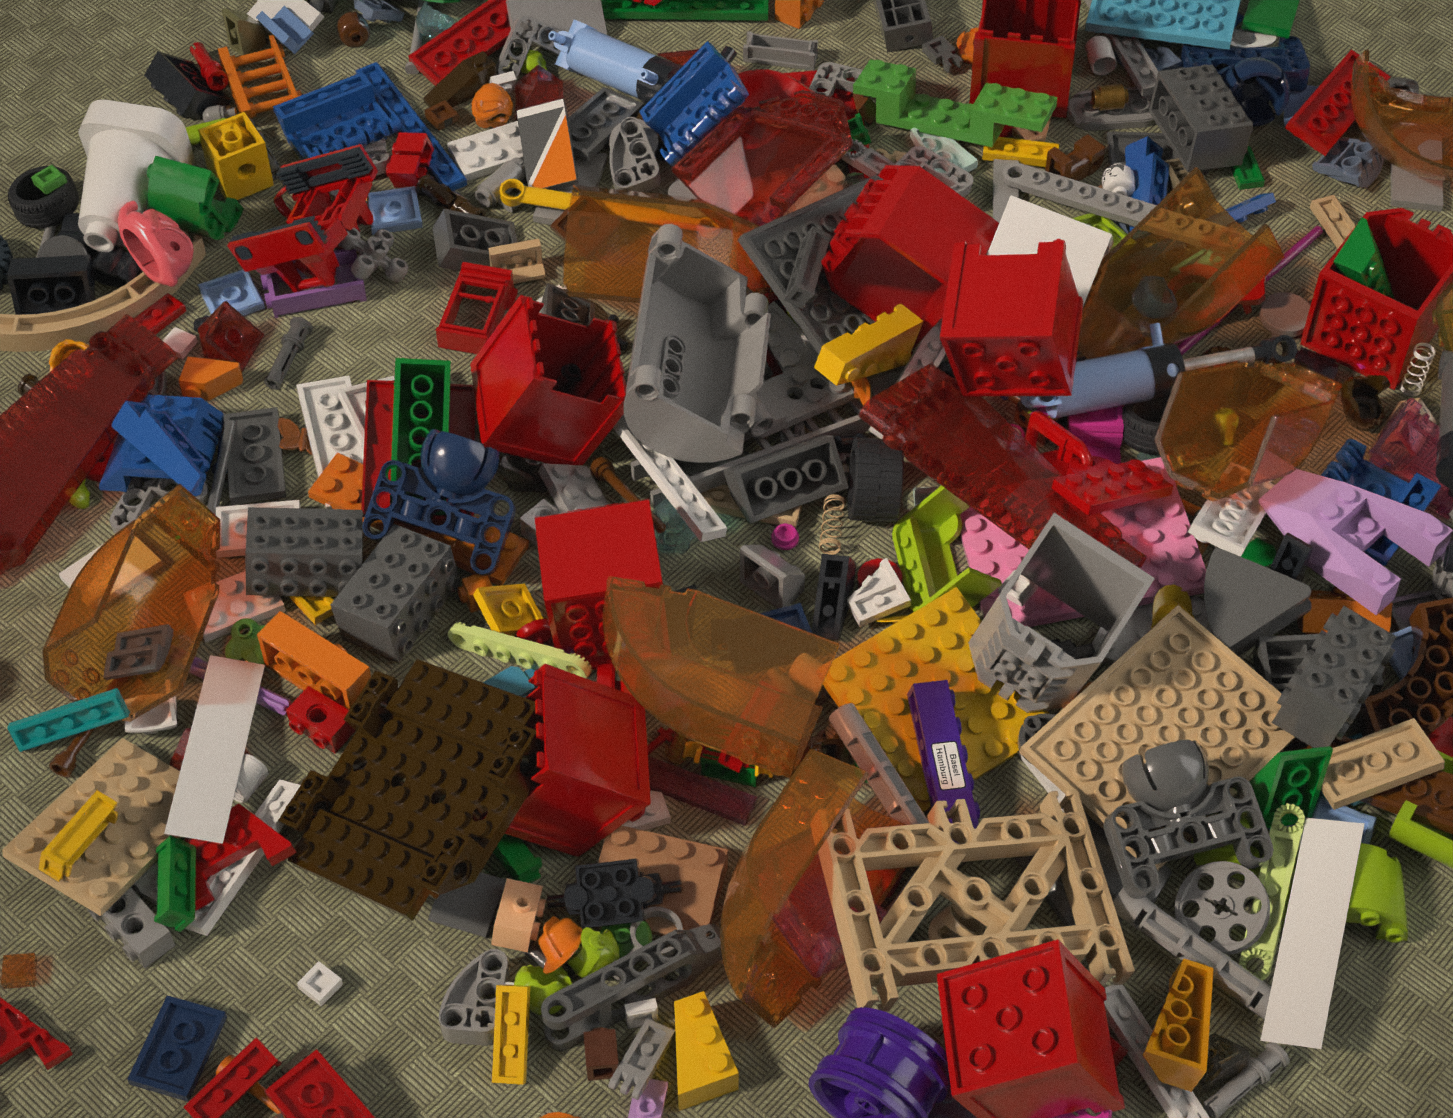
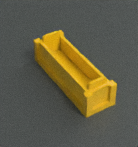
[39,790,118,882]

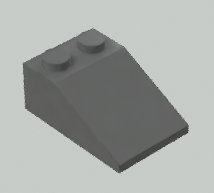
[433,209,517,271]
[539,283,595,326]

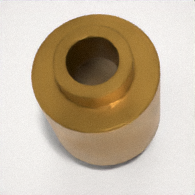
[1091,84,1129,111]

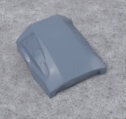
[1312,137,1384,188]

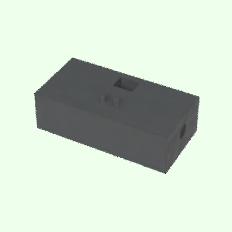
[873,0,933,52]
[1252,634,1384,697]

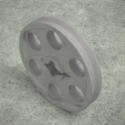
[1175,861,1270,955]

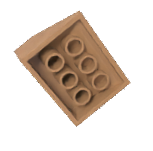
[599,825,728,937]

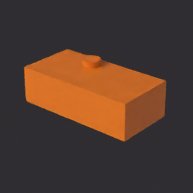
[257,611,371,710]

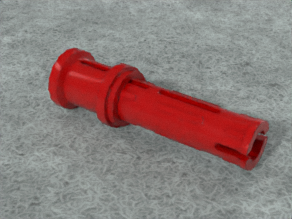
[190,42,229,91]

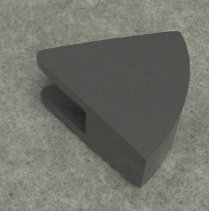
[1204,547,1311,656]

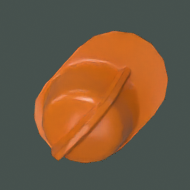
[538,916,583,974]

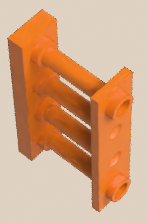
[218,35,302,119]

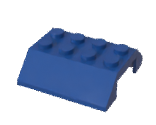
[639,41,749,166]
[273,72,402,160]
[99,395,224,496]
[1321,439,1441,566]

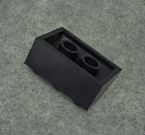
[144,51,232,120]
[7,255,95,315]

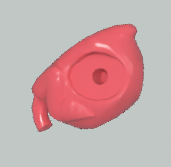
[118,200,194,287]

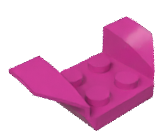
[1067,406,1124,464]

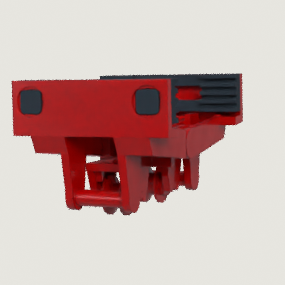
[227,144,378,293]

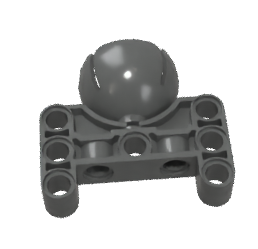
[1104,739,1274,899]

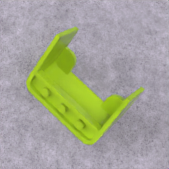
[892,482,1002,612]

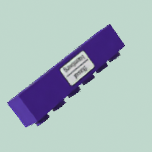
[907,680,980,844]

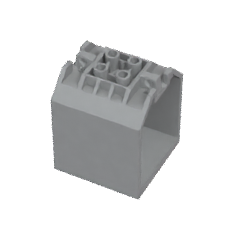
[968,513,1155,713]

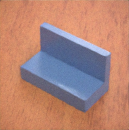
[256,6,314,54]

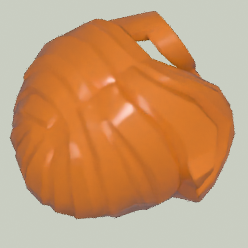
[472,83,513,128]

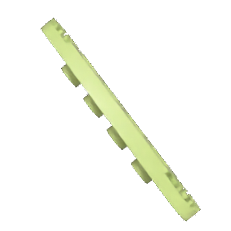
[448,622,592,679]
[1239,804,1305,981]

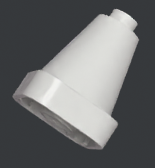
[78,100,197,252]

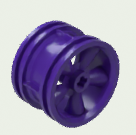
[808,1007,951,1118]

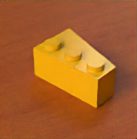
[674,991,739,1111]

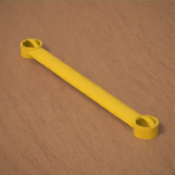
[500,179,723,238]

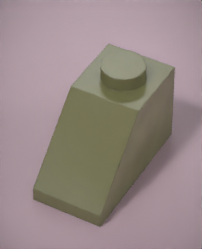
[222,8,267,56]

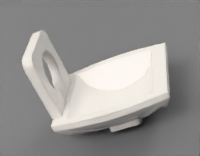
[125,681,177,735]

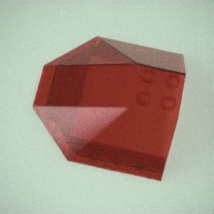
[671,90,853,234]

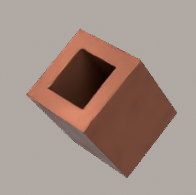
[583,1027,619,1081]

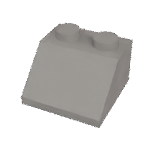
[740,545,805,608]

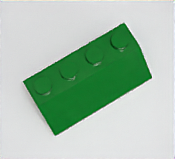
[1333,217,1394,299]

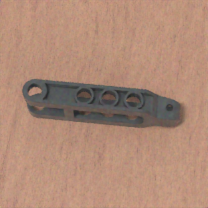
[541,924,729,1051]

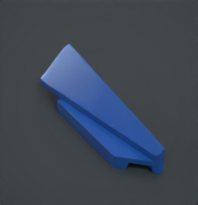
[1125,136,1169,239]
[112,401,209,493]

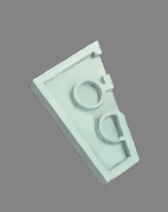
[910,128,978,173]

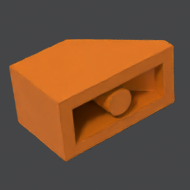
[179,356,243,401]

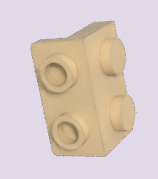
[488,238,546,284]

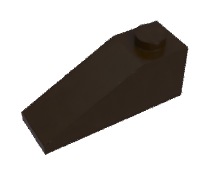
[423,51,497,108]

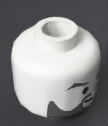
[1102,164,1135,196]

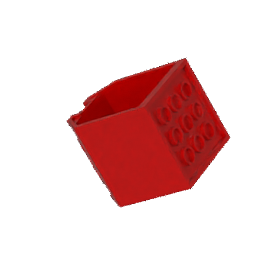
[821,165,999,348]
[1300,208,1453,390]
[534,498,675,670]

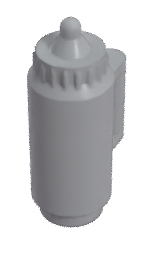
[475,157,526,212]

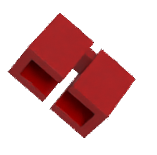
[386,132,434,188]

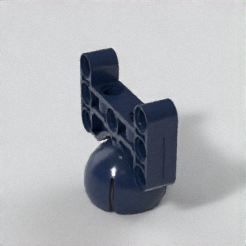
[1181,36,1310,127]
[362,429,516,576]

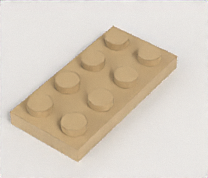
[1321,718,1445,810]

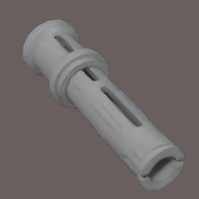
[1203,1042,1290,1118]

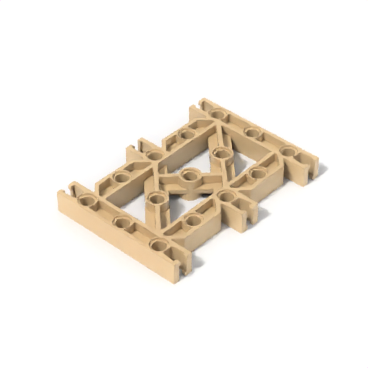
[811,789,1135,1011]

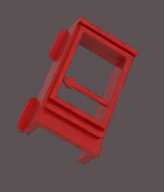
[436,262,518,354]

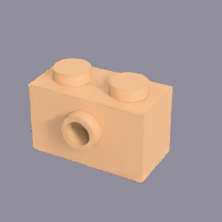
[491,878,546,953]

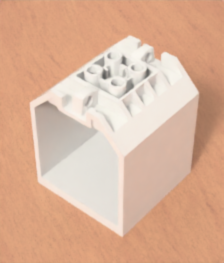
[987,195,1114,322]

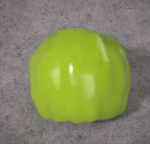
[514,965,572,1015]

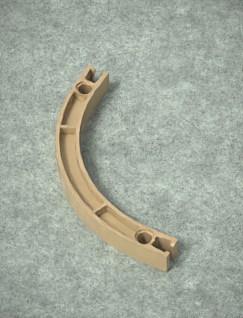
[0,230,206,352]

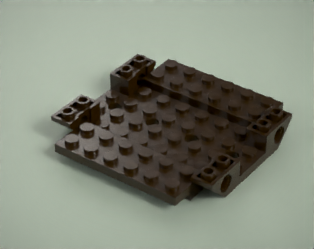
[278,659,541,921]

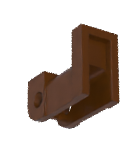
[1045,134,1106,181]

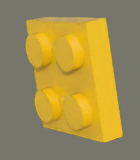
[473,583,543,637]

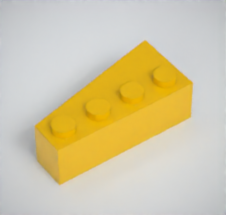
[814,304,923,386]

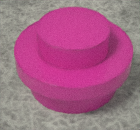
[771,523,799,550]

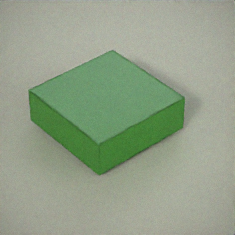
[31,165,67,195]

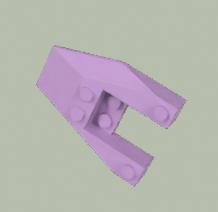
[1258,468,1453,616]

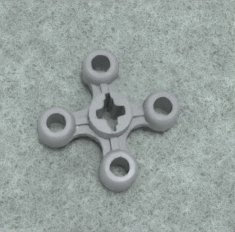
[339,227,408,282]

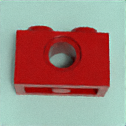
[286,686,356,753]

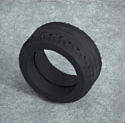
[8,166,79,229]
[1122,397,1194,455]

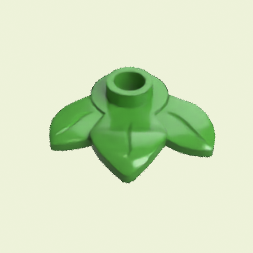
[225,618,265,665]

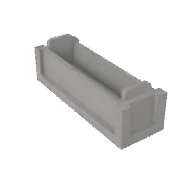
[743,31,818,71]

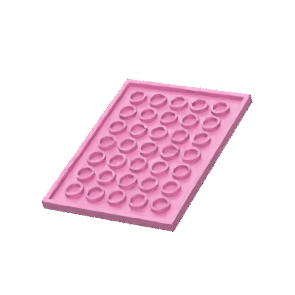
[960,456,1206,627]

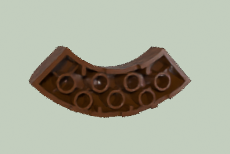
[1356,597,1453,737]

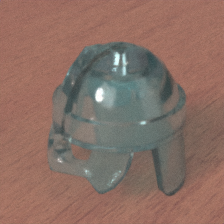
[653,499,696,554]

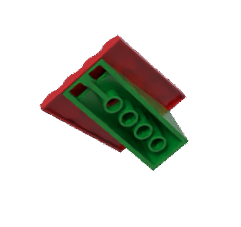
[361,358,475,521]

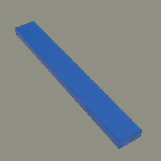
[355,62,467,191]

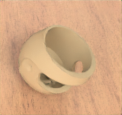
[928,904,986,940]

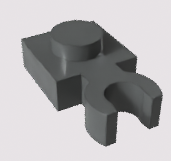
[922,36,962,73]

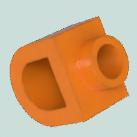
[457,574,492,613]

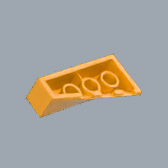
[1143,958,1213,1092]

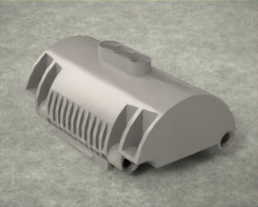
[624,224,771,463]

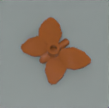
[278,418,313,455]

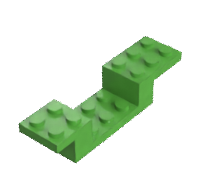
[853,59,1057,147]

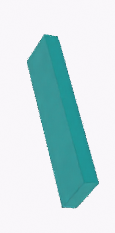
[7,688,130,752]

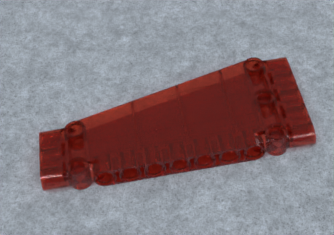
[0,314,178,576]
[859,363,1147,568]

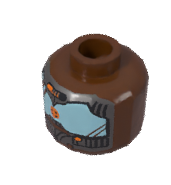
[337,12,370,48]

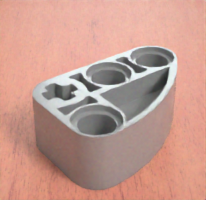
[610,117,661,199]
[439,949,510,1046]

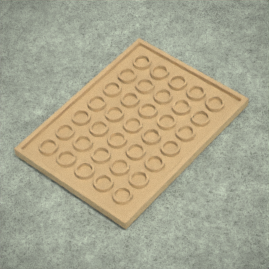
[1019,605,1296,871]

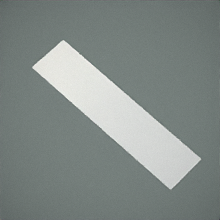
[164,655,265,844]
[1260,818,1365,1049]

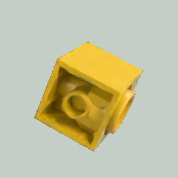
[198,112,274,200]

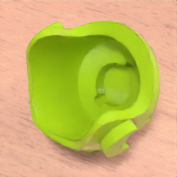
[567,927,620,978]

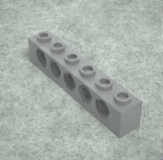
[87,887,175,968]

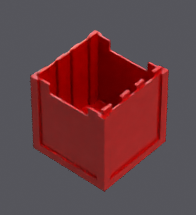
[969,0,1081,118]
[940,239,1083,396]
[470,295,627,465]
[479,664,651,857]
[936,939,1125,1118]

